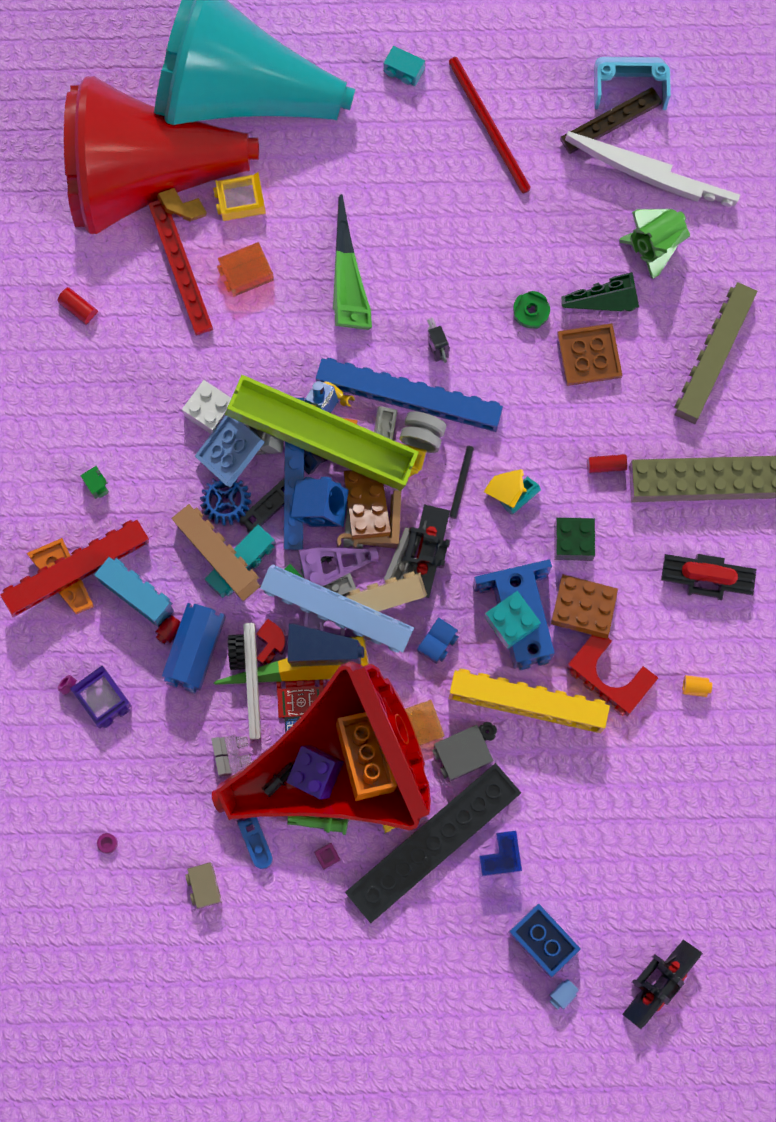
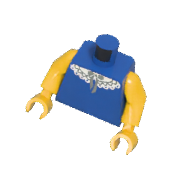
[304,381,355,413]

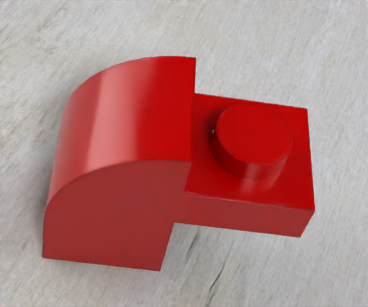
[256,619,286,666]

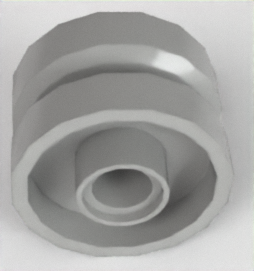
[399,411,447,453]

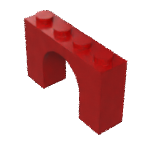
[566,635,658,716]

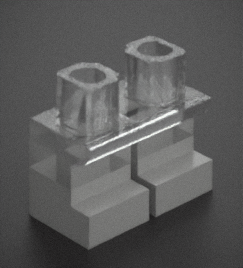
[211,734,252,777]

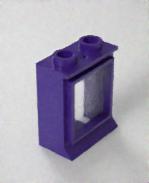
[70,666,132,729]

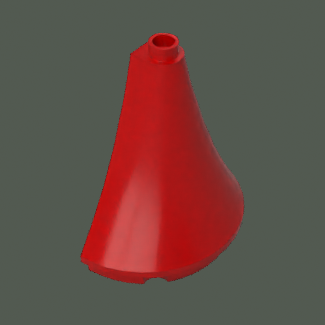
[64,76,259,234]
[212,661,431,830]

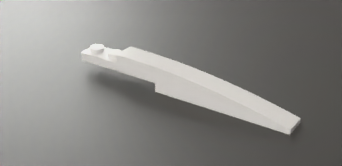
[565,131,740,207]

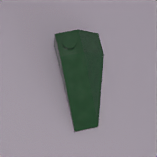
[561,272,639,311]

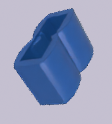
[417,618,459,664]

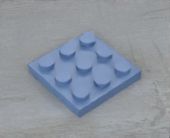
[195,415,265,487]

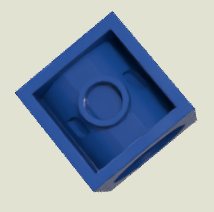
[291,476,349,527]

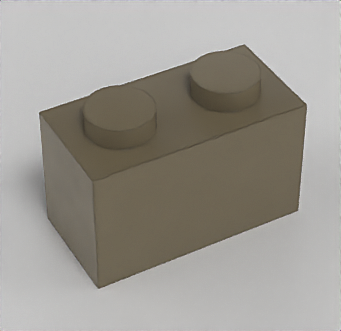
[185,862,222,909]

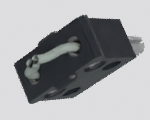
[427,318,450,363]

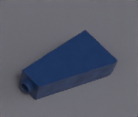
[288,624,364,667]

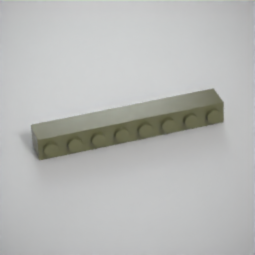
[674,282,758,424]

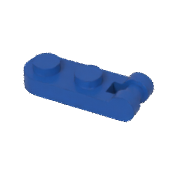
[237,817,273,869]

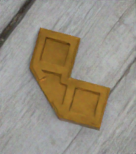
[157,188,207,221]

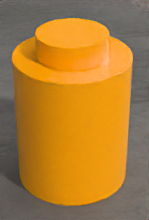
[682,675,712,697]

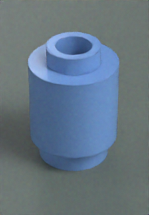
[549,979,579,1010]

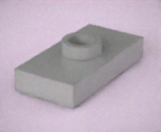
[374,406,397,440]

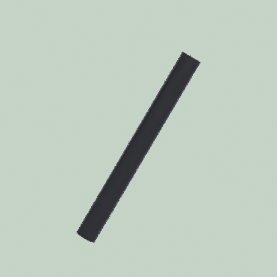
[449,446,474,519]

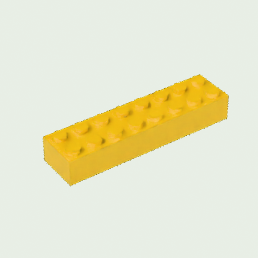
[448,668,610,734]

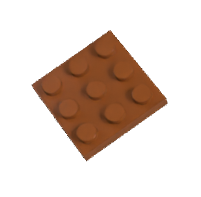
[557,323,623,386]
[551,574,618,639]

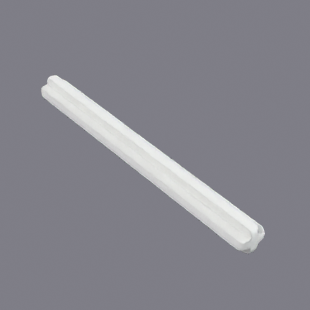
[243,623,261,740]

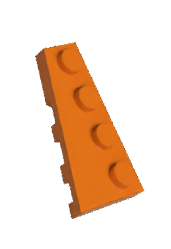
[27,538,94,615]

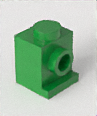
[80,466,109,499]

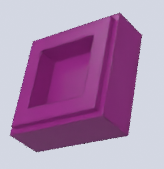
[314,843,341,870]

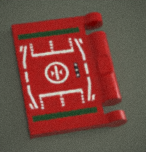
[277,679,324,718]

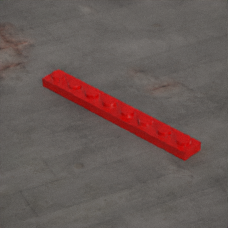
[148,200,213,336]

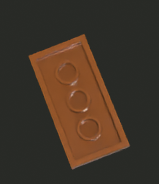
[344,470,391,540]

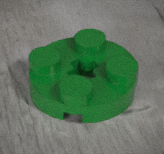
[513,291,550,329]

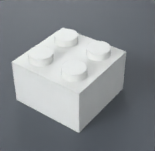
[182,380,231,434]

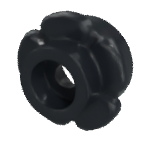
[478,722,497,741]

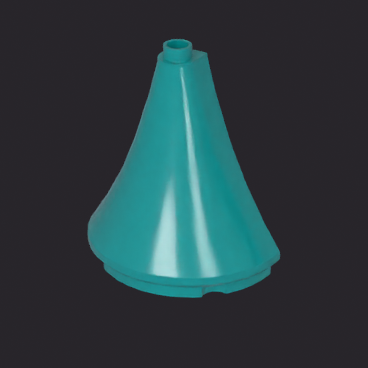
[154,0,356,125]

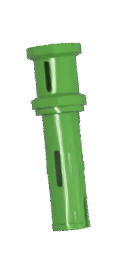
[287,816,348,835]

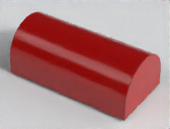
[57,287,98,325]
[587,454,627,473]

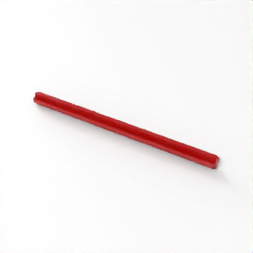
[449,57,531,194]

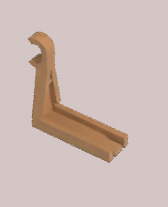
[336,490,401,549]

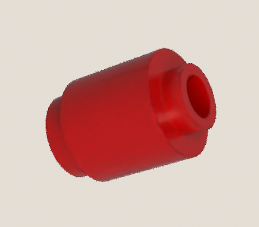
[155,615,181,645]

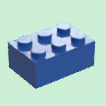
[508,903,581,977]

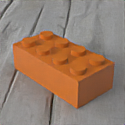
[336,712,397,801]

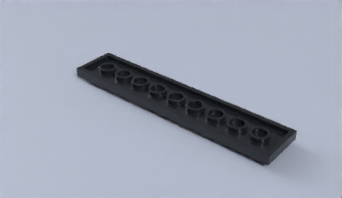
[345,763,521,924]

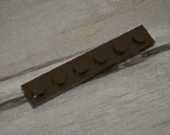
[560,87,662,154]

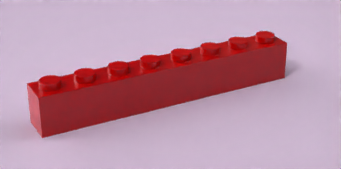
[0,519,149,617]

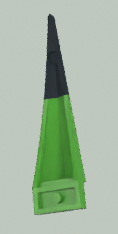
[333,194,372,330]

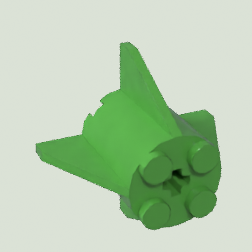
[619,209,690,279]

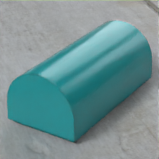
[500,476,541,515]

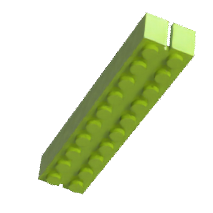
[224,375,419,491]

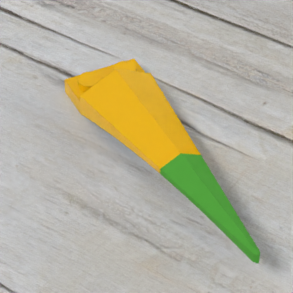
[213,636,369,685]

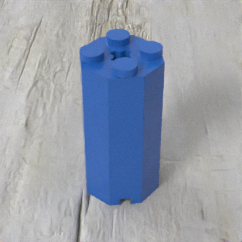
[162,603,226,694]

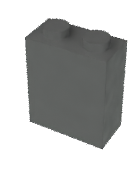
[432,725,494,782]

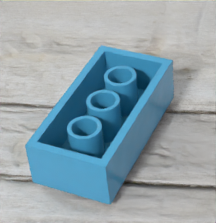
[94,557,174,627]

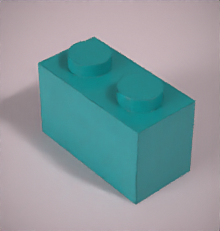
[383,46,425,86]

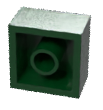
[554,517,595,561]

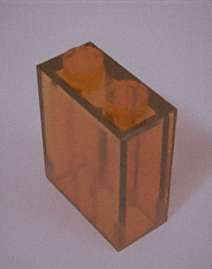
[217,242,274,297]

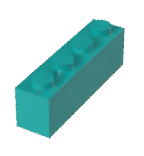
[205,525,276,598]

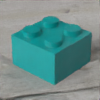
[484,591,541,649]

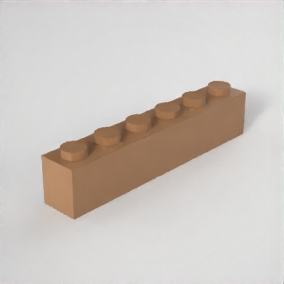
[171,504,261,601]

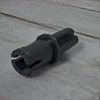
[262,762,294,797]

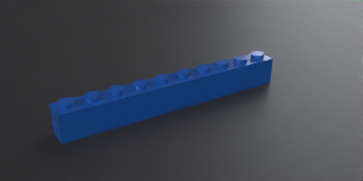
[315,358,503,432]

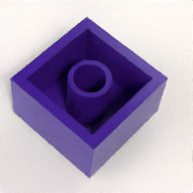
[287,745,344,799]

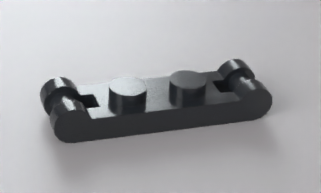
[239,478,284,533]

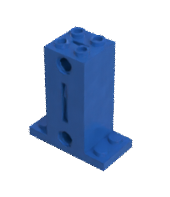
[473,559,555,670]

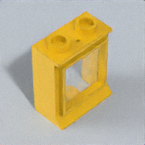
[213,172,266,221]

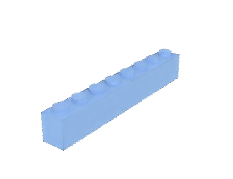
[260,565,414,653]

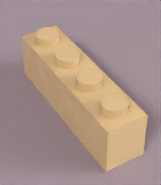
[346,571,427,611]

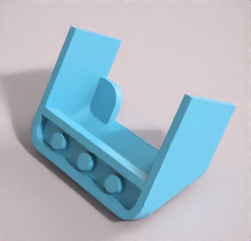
[594,57,671,110]

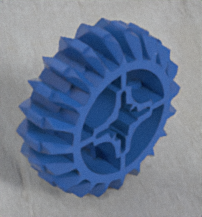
[200,478,252,526]

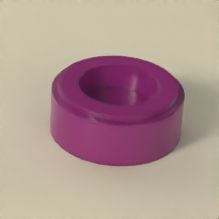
[58,675,77,695]
[97,833,118,854]

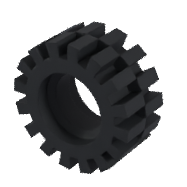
[228,634,246,670]

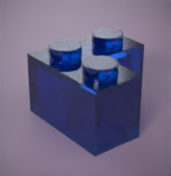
[478,831,522,877]

